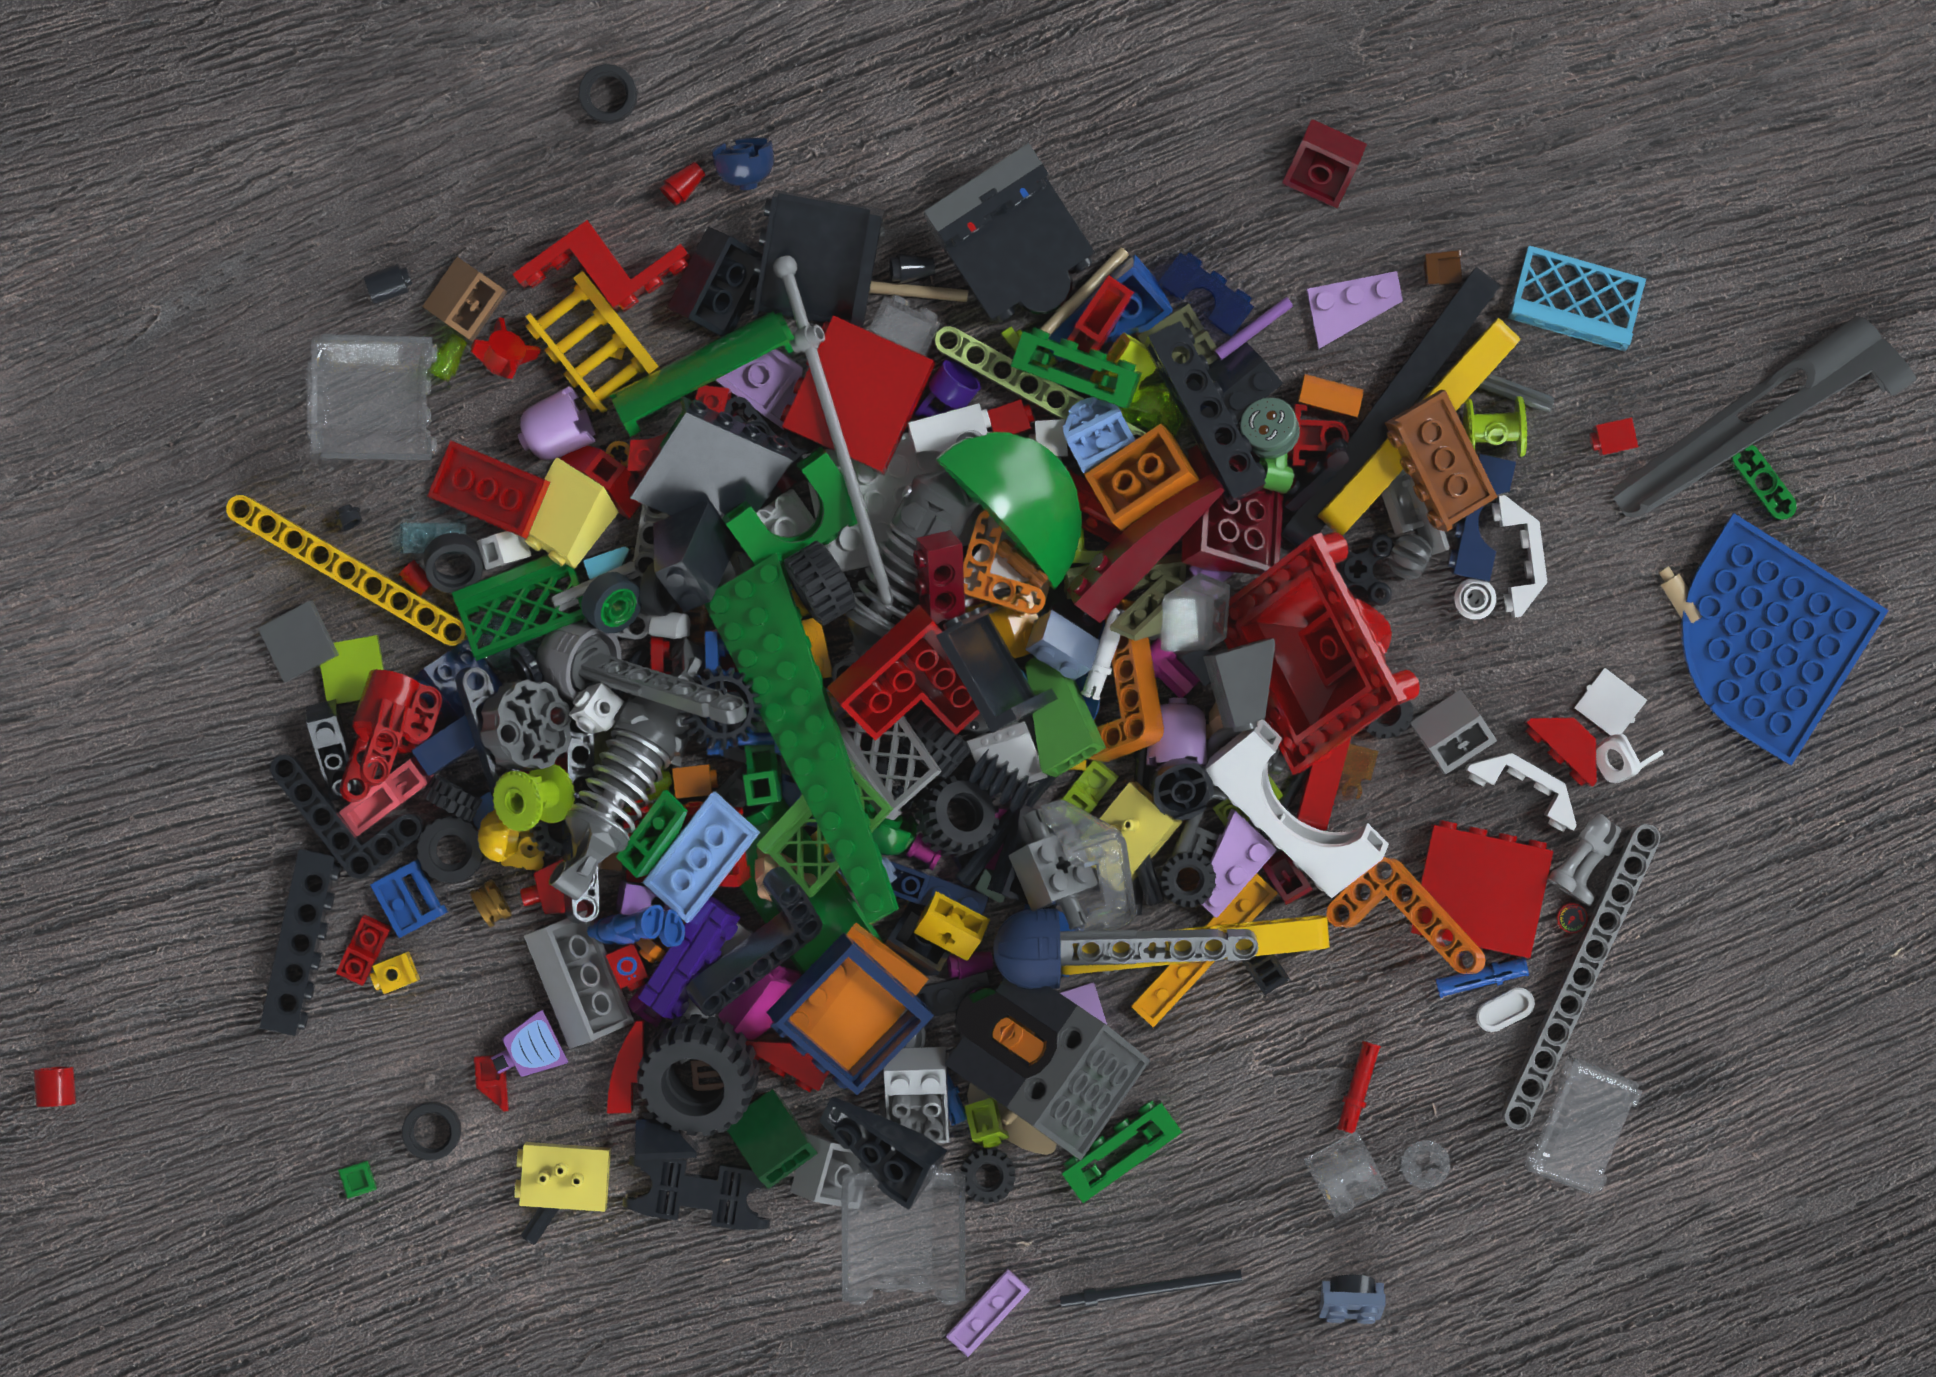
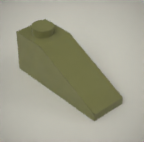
[1110,574,1191,641]

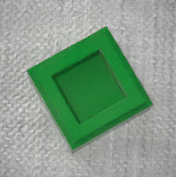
[338,1160,377,1199]

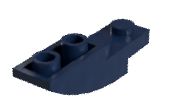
[889,860,989,915]

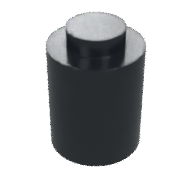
[364,264,413,305]

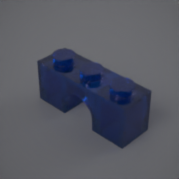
[1158,252,1254,338]

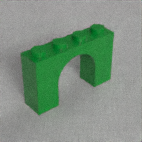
[721,447,868,566]

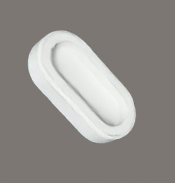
[1476,987,1535,1032]

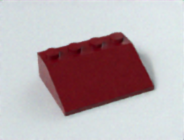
[1181,441,1283,575]

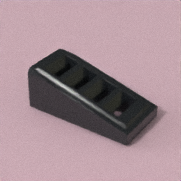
[1242,954,1290,996]

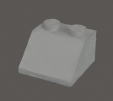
[790,1133,868,1209]

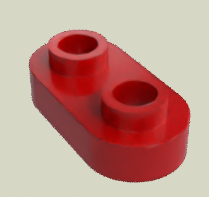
[651,636,671,675]

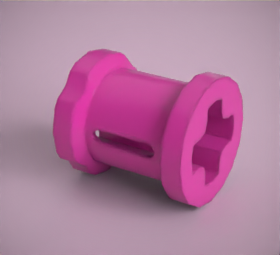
[906,832,941,871]

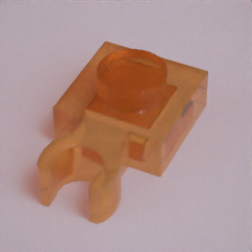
[1341,744,1379,799]

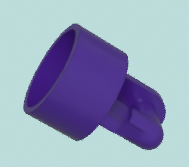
[913,360,981,418]

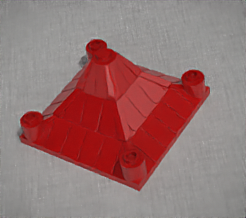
[1210,532,1420,775]

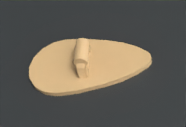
[967,1083,1056,1155]

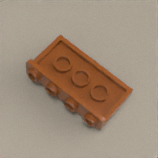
[1385,390,1498,532]

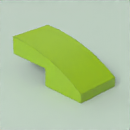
[1055,760,1119,827]

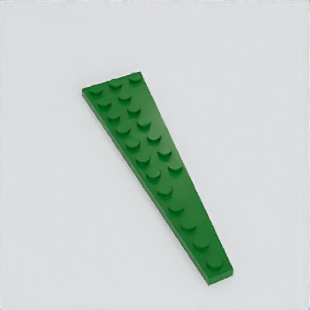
[704,553,899,924]

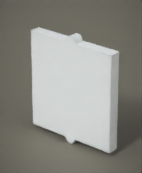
[1574,668,1647,736]

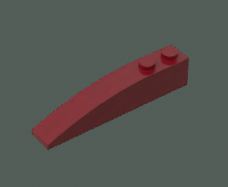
[1067,473,1225,623]

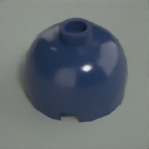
[711,138,774,190]

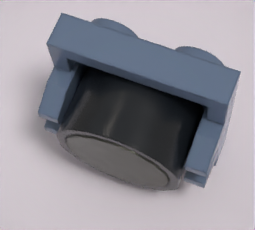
[1319,1275,1385,1324]

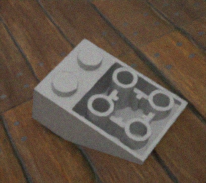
[884,1047,950,1143]

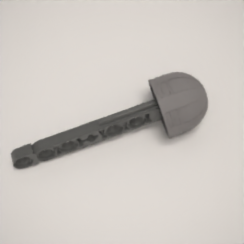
[536,622,746,724]

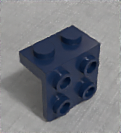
[413,640,502,727]

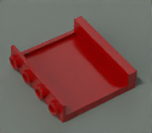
[780,315,935,475]
[1408,820,1554,958]

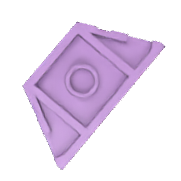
[716,348,803,430]

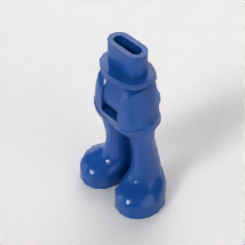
[587,905,685,947]

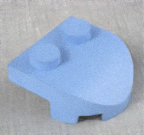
[1063,397,1135,473]

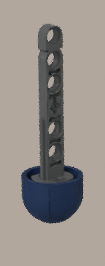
[993,909,1259,989]

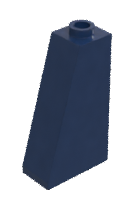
[412,694,520,776]

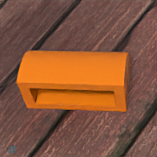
[1296,374,1364,419]

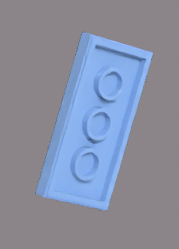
[642,792,760,923]

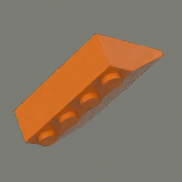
[788,923,929,1071]

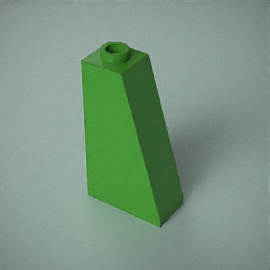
[1025,656,1106,778]

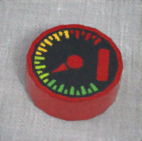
[1556,902,1588,933]

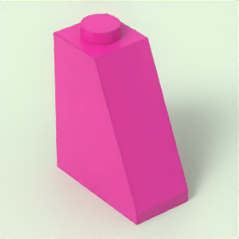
[718,966,802,1040]

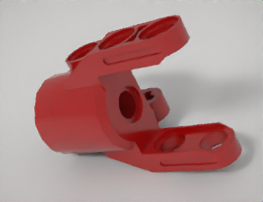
[340,669,442,803]

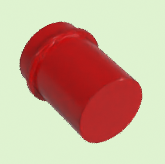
[399,560,432,596]

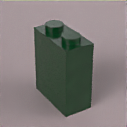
[727,1089,818,1189]

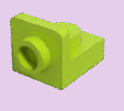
[965,1098,1009,1148]

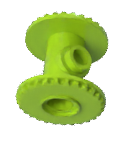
[1463,396,1527,457]
[493,764,575,831]

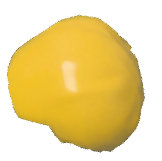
[478,810,520,862]

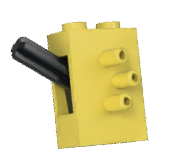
[1080,782,1182,906]
[515,1142,611,1245]

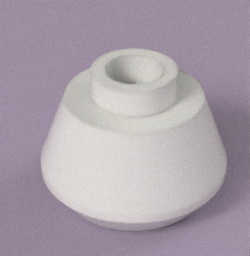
[1454,578,1496,619]

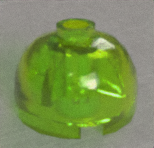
[1121,383,1183,437]

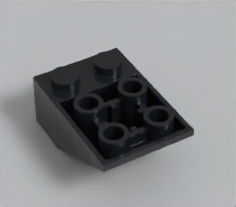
[987,805,1073,909]

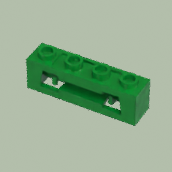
[1011,327,1142,408]
[1061,1100,1183,1203]

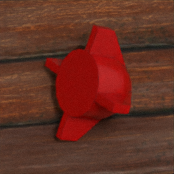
[470,317,541,379]

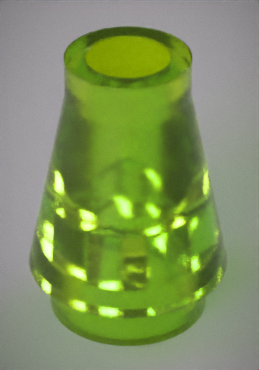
[428,334,467,382]

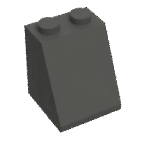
[1203,638,1275,732]

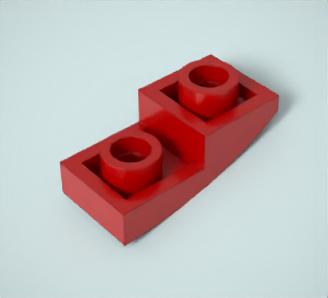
[336,914,392,986]

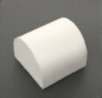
[649,612,691,639]

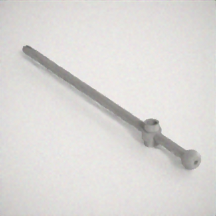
[773,256,894,605]

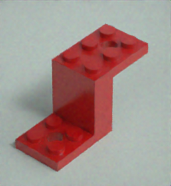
[513,220,691,312]

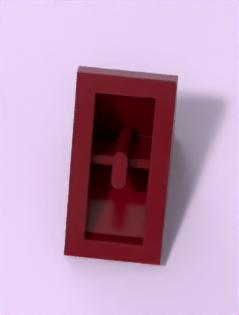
[1262,850,1313,905]

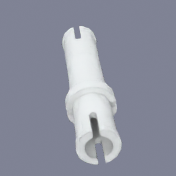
[1081,608,1125,700]

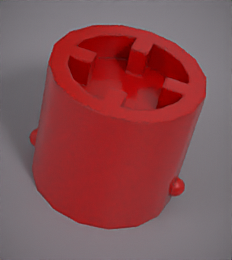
[33,1066,76,1107]

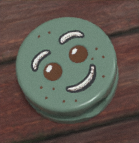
[1240,398,1300,459]

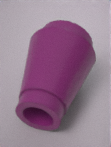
[947,951,993,980]

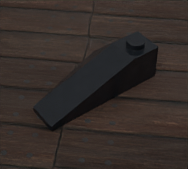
[820,1097,947,1210]

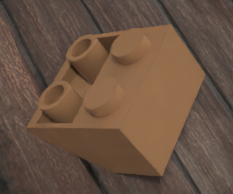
[422,257,507,342]

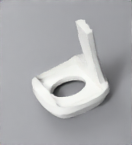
[1596,734,1664,783]

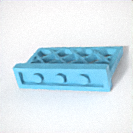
[1508,246,1646,352]

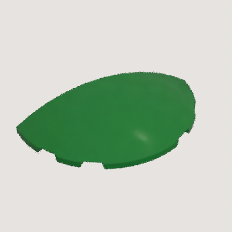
[936,432,1082,589]

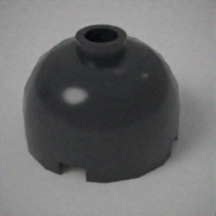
[1151,757,1214,820]

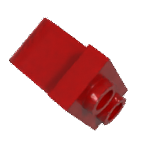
[1287,404,1349,467]

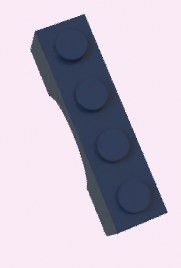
[1448,454,1516,582]

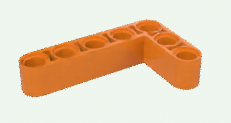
[1088,599,1164,762]
[1326,857,1486,974]

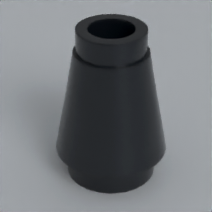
[889,254,935,284]

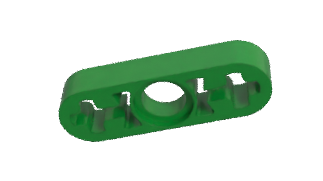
[1731,445,1797,520]

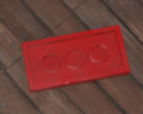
[427,440,551,539]

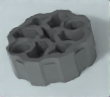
[480,680,572,771]

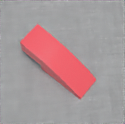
[339,756,433,836]

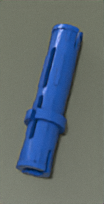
[1435,957,1529,998]

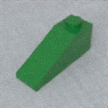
[616,790,688,878]

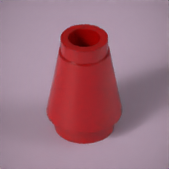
[660,162,706,206]

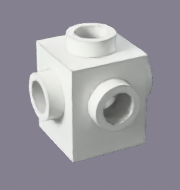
[569,683,624,734]

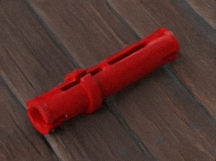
[1336,1041,1381,1134]

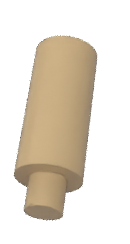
[1659,566,1702,623]

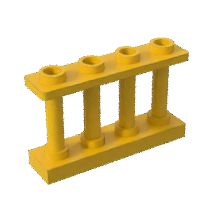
[525,271,660,413]

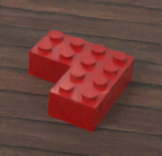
[827,605,980,741]

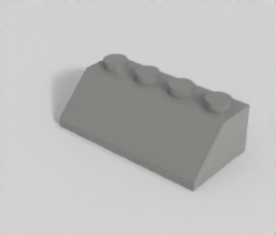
[524,910,634,1049]

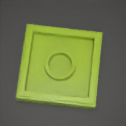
[320,635,384,704]

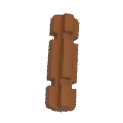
[996,539,1048,588]

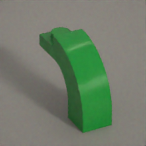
[741,714,782,806]

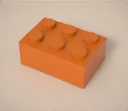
[1084,424,1199,532]

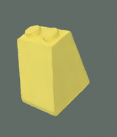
[525,458,619,569]

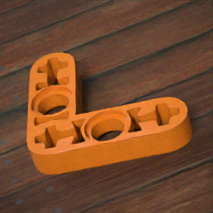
[963,510,1045,615]

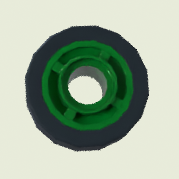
[581,572,641,633]

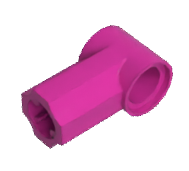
[1150,638,1199,698]

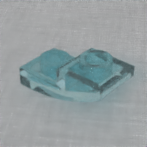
[400,522,466,554]

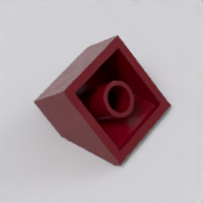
[1282,119,1367,208]

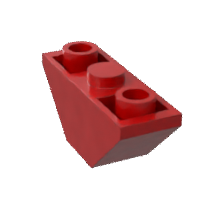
[560,446,642,520]
[1524,717,1597,787]

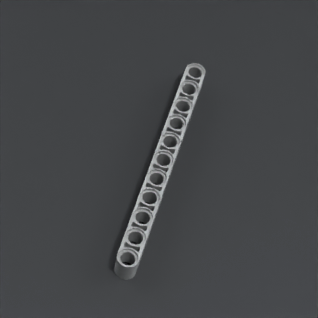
[1502,823,1660,1130]

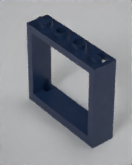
[767,932,934,1095]

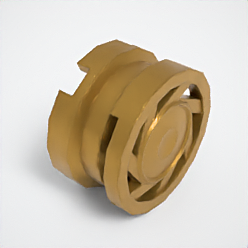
[470,879,512,928]

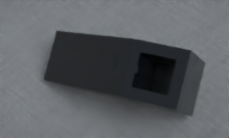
[306,699,360,801]

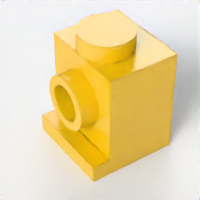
[370,951,420,994]

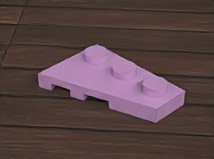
[1306,271,1403,349]
[1196,809,1277,918]

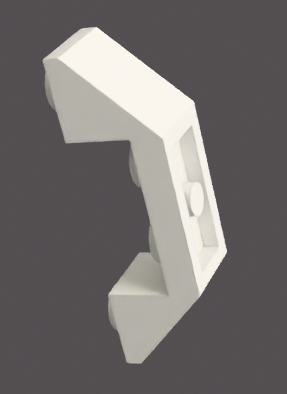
[1492,495,1547,618]
[1465,753,1577,832]

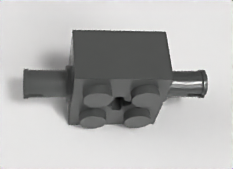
[1008,809,1098,930]

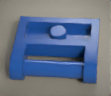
[370,859,448,938]

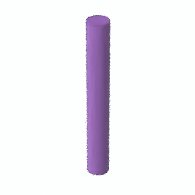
[1214,297,1293,361]

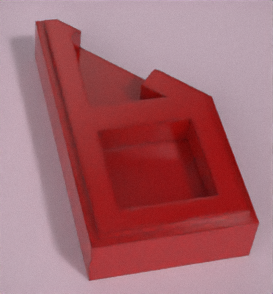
[474,1055,509,1111]

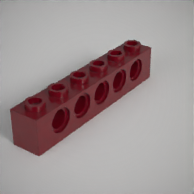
[913,530,965,631]

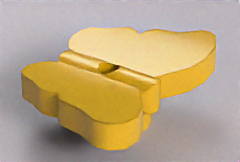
[501,829,545,871]

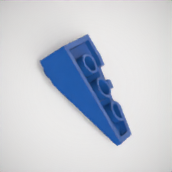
[1048,255,1173,362]

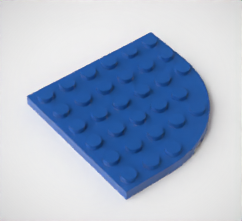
[1681,513,1889,766]

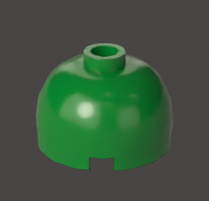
[864,801,919,856]

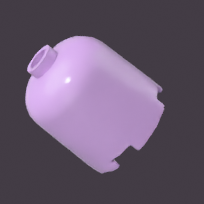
[518,386,595,461]
[1146,698,1207,768]

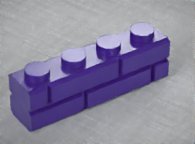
[638,897,741,1019]

